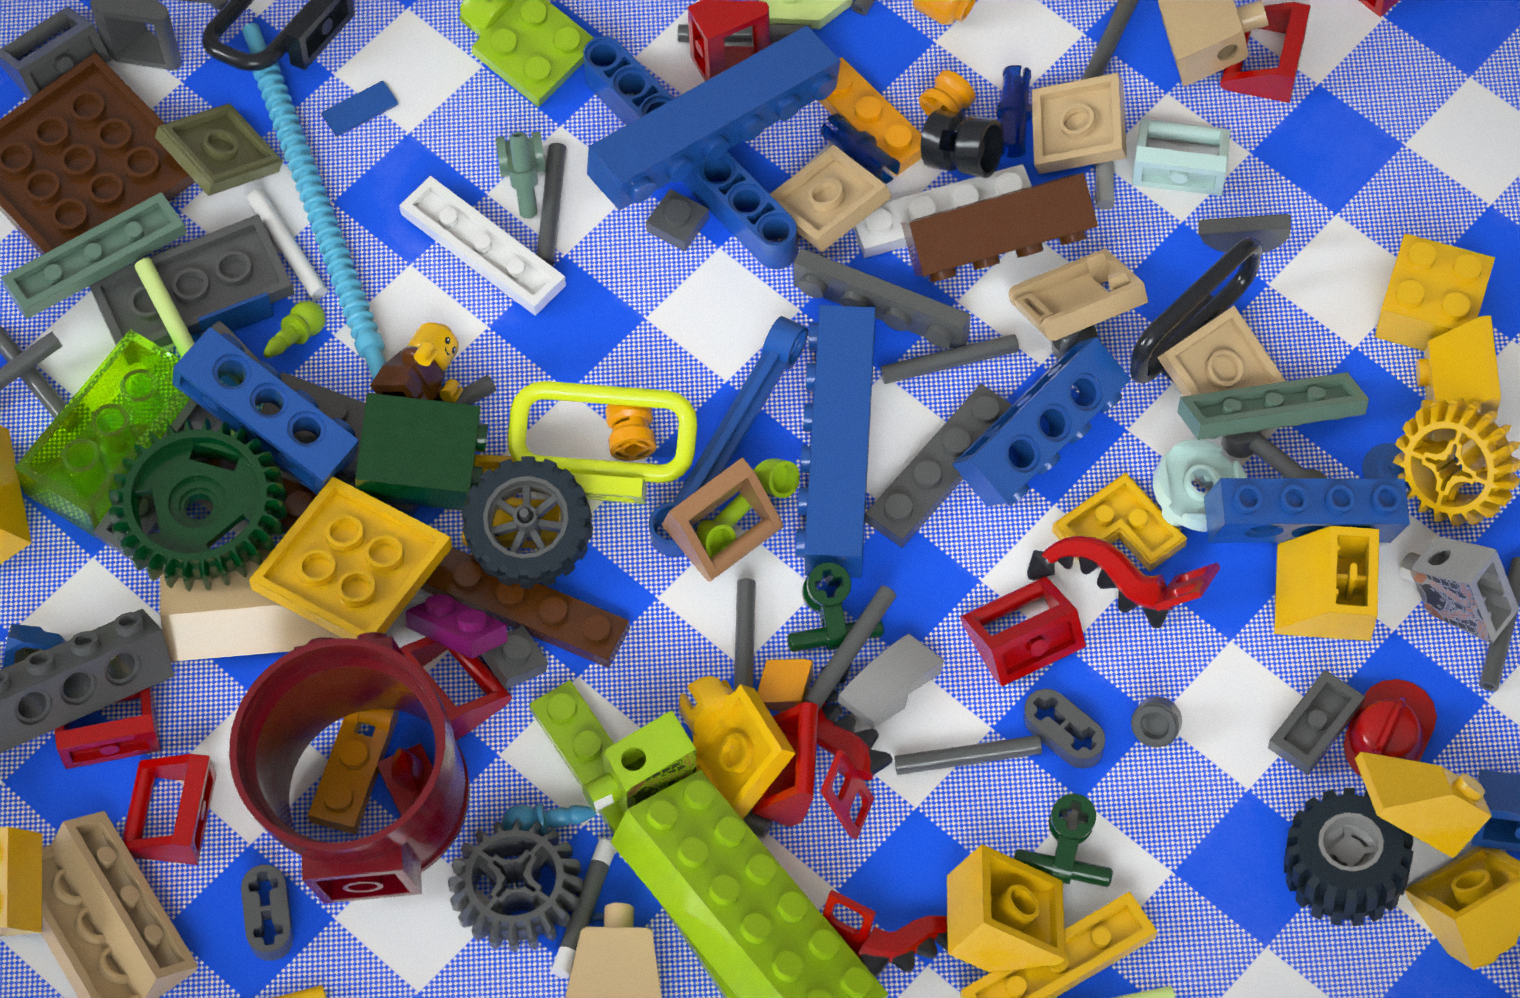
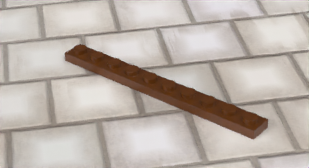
[206,458,630,668]

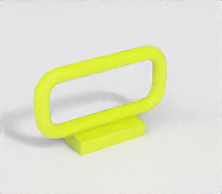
[507,381,697,504]

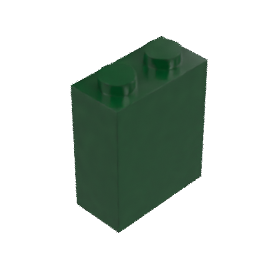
[355,393,488,510]

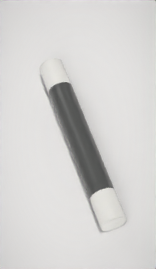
[551,838,616,978]

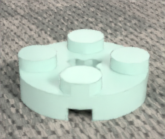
[1153,439,1247,532]

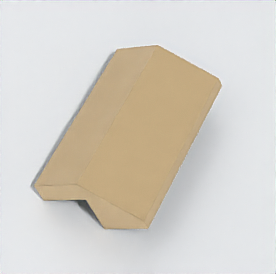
[160,548,342,662]
[41,811,198,998]

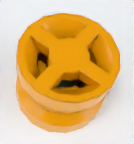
[919,70,976,117]

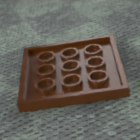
[0,52,195,255]

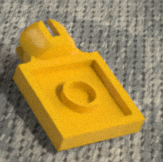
[678,675,796,819]

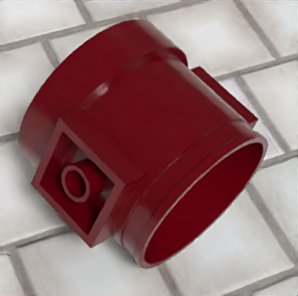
[229,632,470,904]

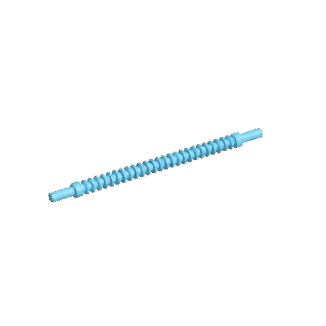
[242,23,386,380]

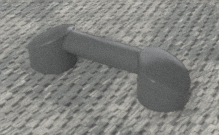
[1221,430,1327,478]

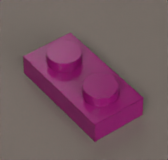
[406,594,508,659]

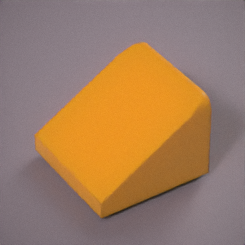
[757,659,813,712]

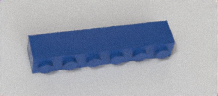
[587,25,840,211]
[795,305,875,578]

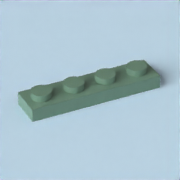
[1,192,186,320]
[1177,372,1369,440]

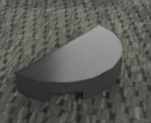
[1198,214,1291,253]

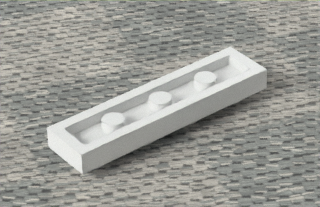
[853,164,1032,258]
[399,176,566,316]

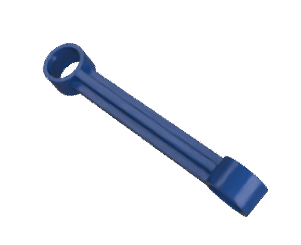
[649,316,808,557]

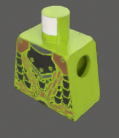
[582,710,697,814]

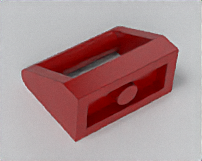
[687,0,770,81]
[1220,2,1311,103]
[960,576,1086,687]
[400,637,512,741]
[55,686,162,769]
[752,702,819,827]
[122,754,217,865]

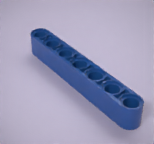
[583,36,797,270]

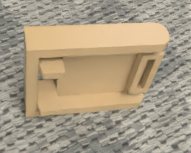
[1009,248,1149,341]

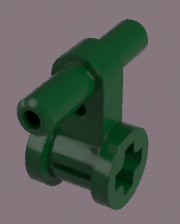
[787,562,884,652]
[1014,794,1113,887]

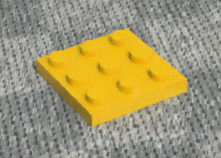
[249,476,452,639]

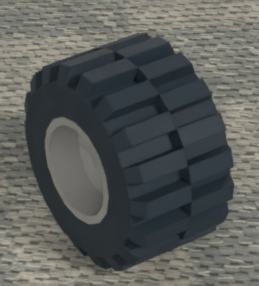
[1284,788,1414,926]

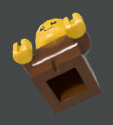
[370,322,463,403]

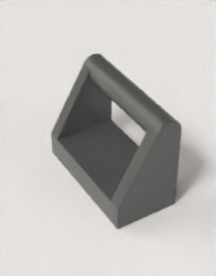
[90,0,182,70]
[0,6,112,99]

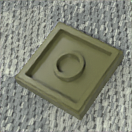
[155,103,283,196]

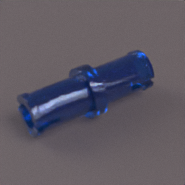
[996,65,1032,158]
[821,113,900,184]

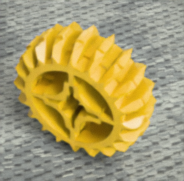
[1392,397,1520,527]

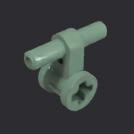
[496,131,546,219]

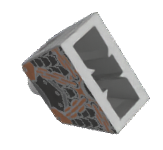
[1400,537,1519,644]

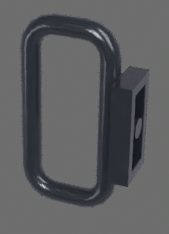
[202,0,355,72]
[1130,237,1262,384]

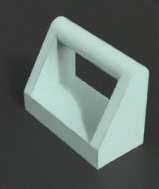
[1132,119,1231,196]

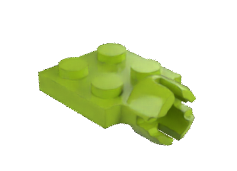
[459,0,594,108]

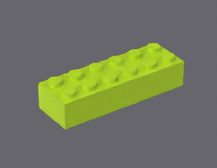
[610,769,889,998]

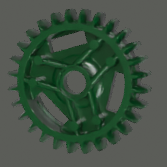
[109,418,287,592]

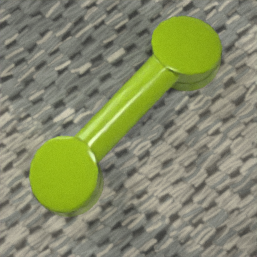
[696,458,800,558]

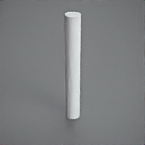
[246,188,328,300]

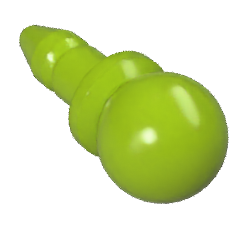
[263,301,326,358]

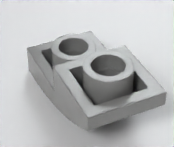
[837,633,944,729]

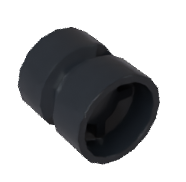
[920,109,1004,178]

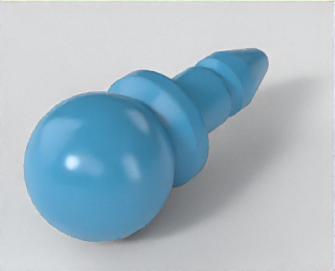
[501,803,597,836]

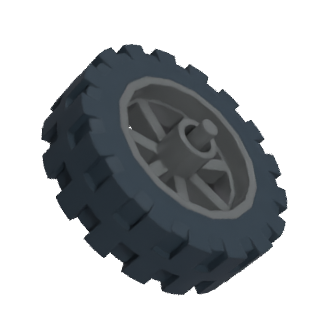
[462,456,593,589]

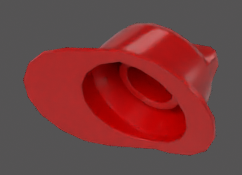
[1343,679,1437,777]

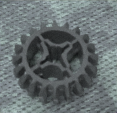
[448,818,583,953]

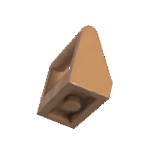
[662,457,784,582]

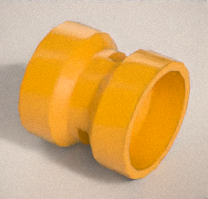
[605,404,656,461]

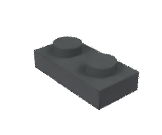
[1268,670,1365,775]

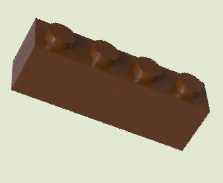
[901,173,1098,282]

